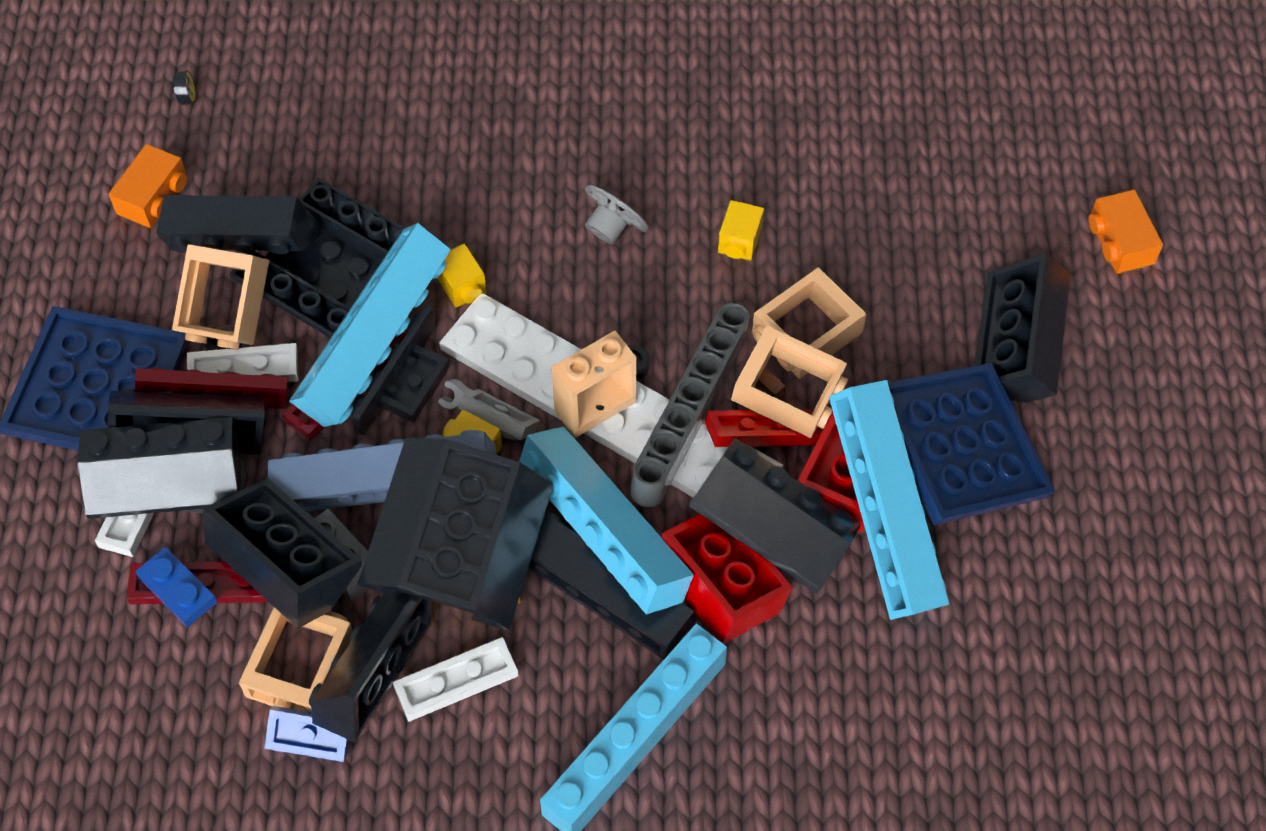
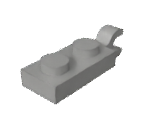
[438,379,540,440]

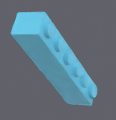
[289,223,451,427]
[829,380,949,620]
[519,426,694,614]
[540,624,727,831]

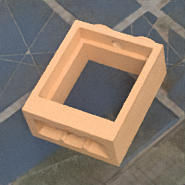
[172,244,269,350]
[752,267,866,379]
[731,325,848,438]
[551,331,636,438]
[239,607,353,712]

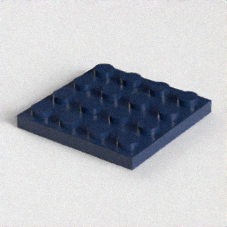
[0,306,190,451]
[888,363,1055,525]

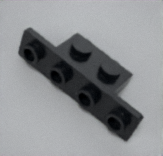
[352,305,450,435]

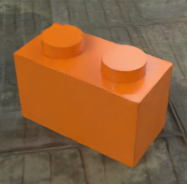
[108,144,188,229]
[1088,189,1163,274]

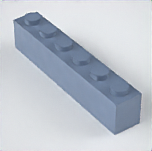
[268,430,496,512]

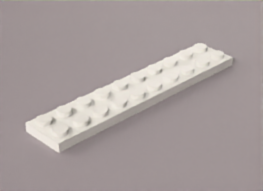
[439,293,783,498]

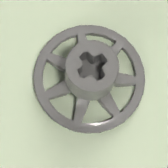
[585,185,649,245]

